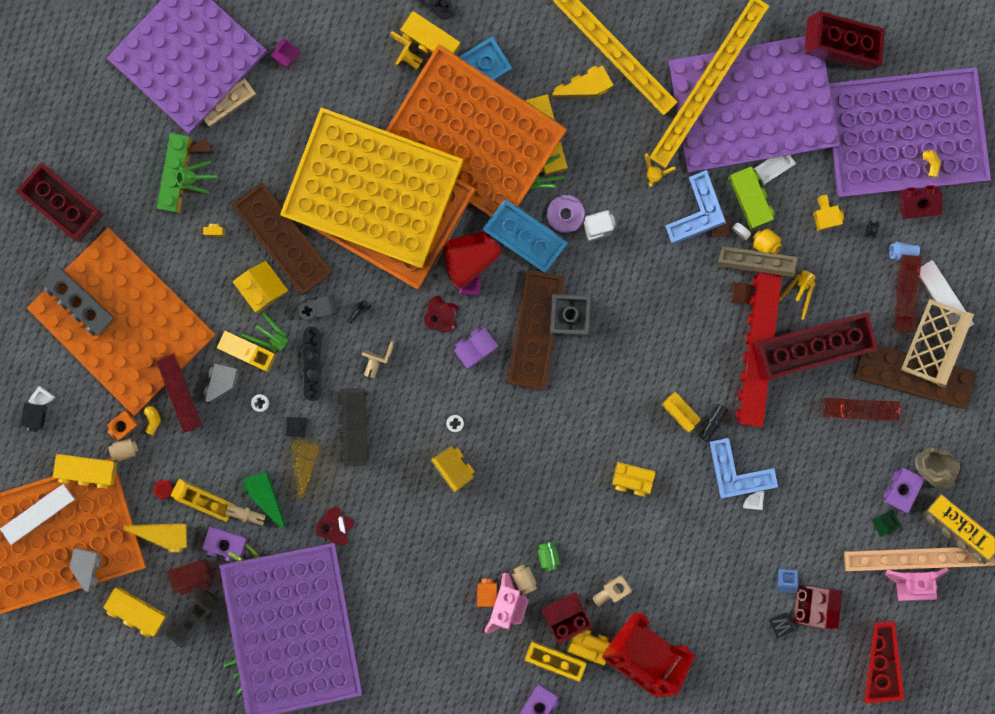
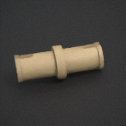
[225,504,266,526]

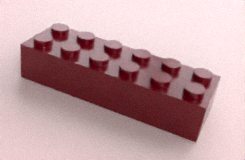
[753,312,879,380]

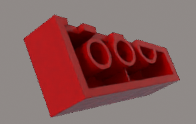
[864,620,904,704]

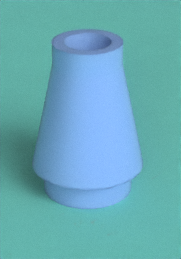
[889,242,920,261]

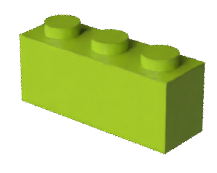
[728,166,775,230]

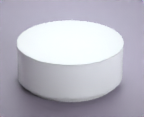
[732,223,751,240]

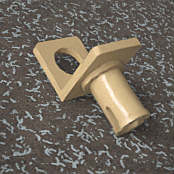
[362,340,395,378]
[593,575,632,607]

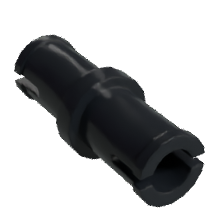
[698,404,728,443]

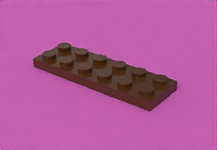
[232,182,333,296]
[507,270,564,390]
[855,344,976,409]

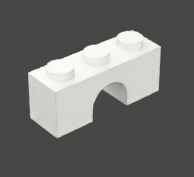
[583,210,616,242]

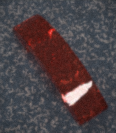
[894,254,922,332]
[823,398,900,421]

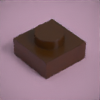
[711,216,731,238]

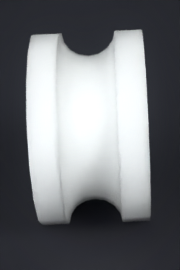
[251,395,269,412]
[447,415,464,432]

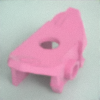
[885,568,949,601]
[485,573,529,634]

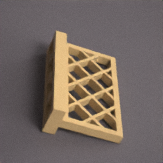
[901,299,974,388]

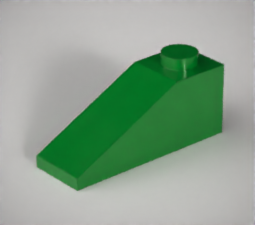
[242,471,286,528]

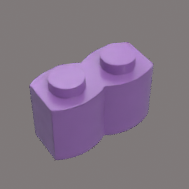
[454,327,499,370]

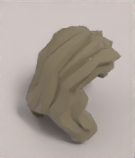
[915,447,960,489]

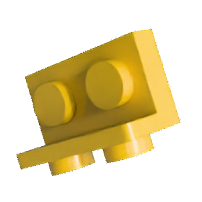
[661,392,701,433]

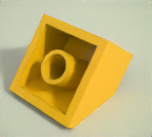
[233,260,288,314]

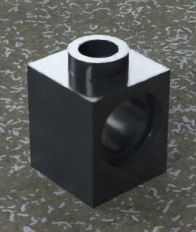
[20,403,47,432]

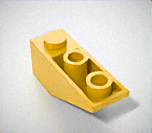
[552,65,614,98]
[217,331,277,372]

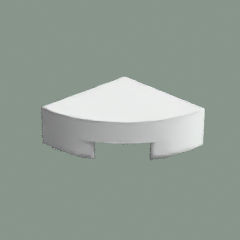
[28,386,56,405]
[743,491,764,510]

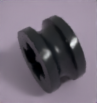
[865,220,879,239]

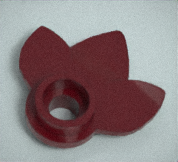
[424,295,458,332]
[316,507,354,545]

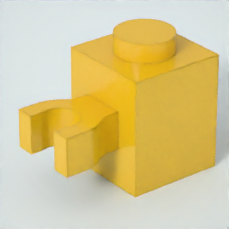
[813,195,844,231]

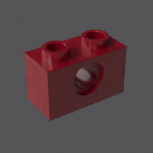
[900,185,943,219]

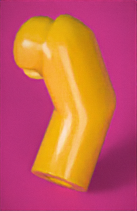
[923,150,941,178]
[144,406,161,436]

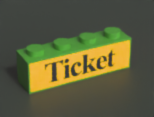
[157,133,192,214]

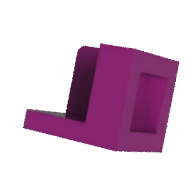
[271,38,300,70]
[460,276,481,297]

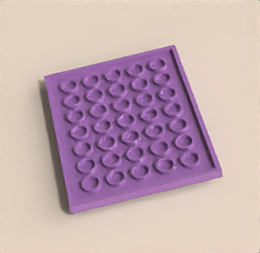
[668,36,840,173]
[829,67,991,198]
[219,543,362,714]

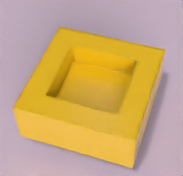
[203,224,225,237]

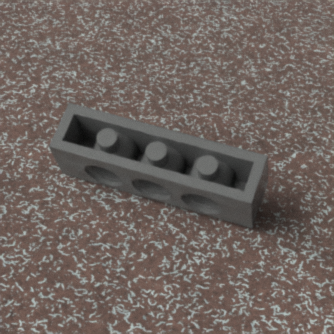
[41,266,117,336]

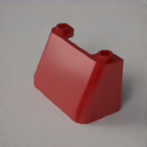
[442,231,501,288]
[602,613,696,697]

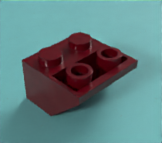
[793,585,843,629]
[541,592,593,644]

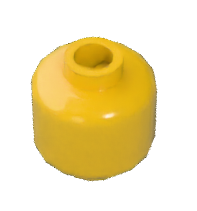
[753,229,782,254]

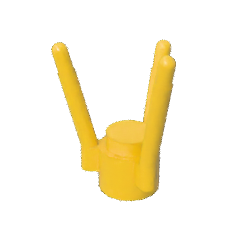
[645,153,676,187]
[779,270,816,320]

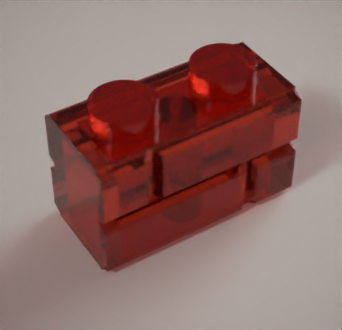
[167,558,214,595]

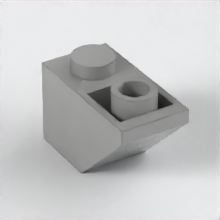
[204,364,239,402]
[70,548,102,592]

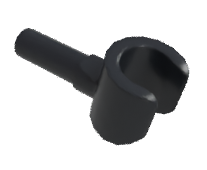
[348,300,371,323]

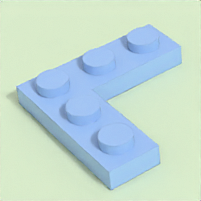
[665,170,726,244]
[709,438,778,498]

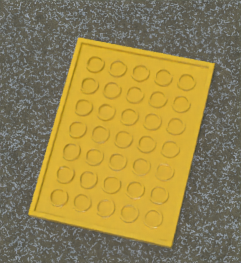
[280,108,464,269]

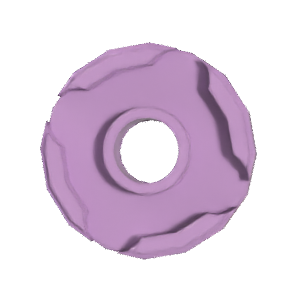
[547,195,585,233]

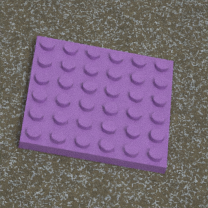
[107,0,268,135]

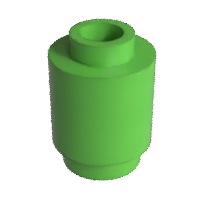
[538,542,560,571]

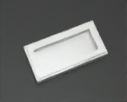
[753,155,796,185]

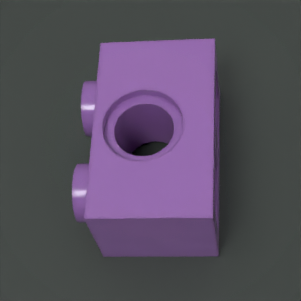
[883,468,925,513]
[202,526,248,562]
[519,683,559,714]

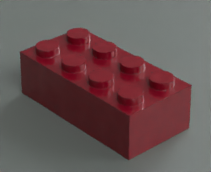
[804,11,885,71]
[16,162,104,243]

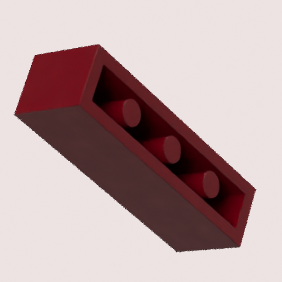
[156,352,202,433]

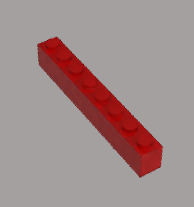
[735,272,782,427]

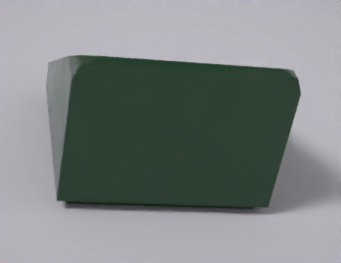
[872,509,901,536]

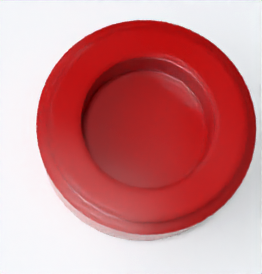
[154,480,174,499]

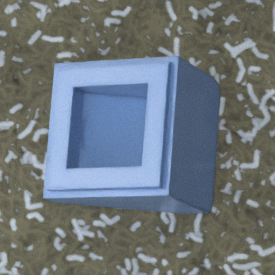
[777,569,798,593]

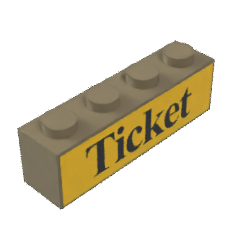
[923,494,995,564]

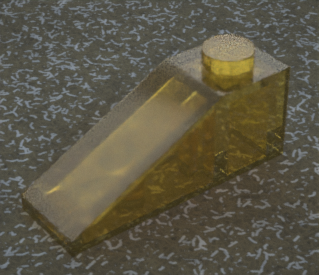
[291,437,321,500]

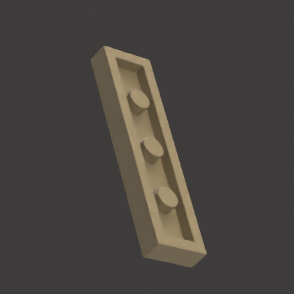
[718,246,798,277]

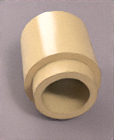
[108,438,138,462]
[512,564,537,595]

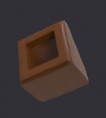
[189,139,214,154]
[731,282,752,304]

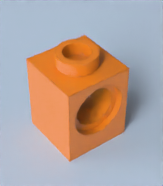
[107,411,140,440]
[477,579,497,607]

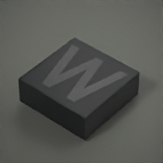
[769,613,795,638]

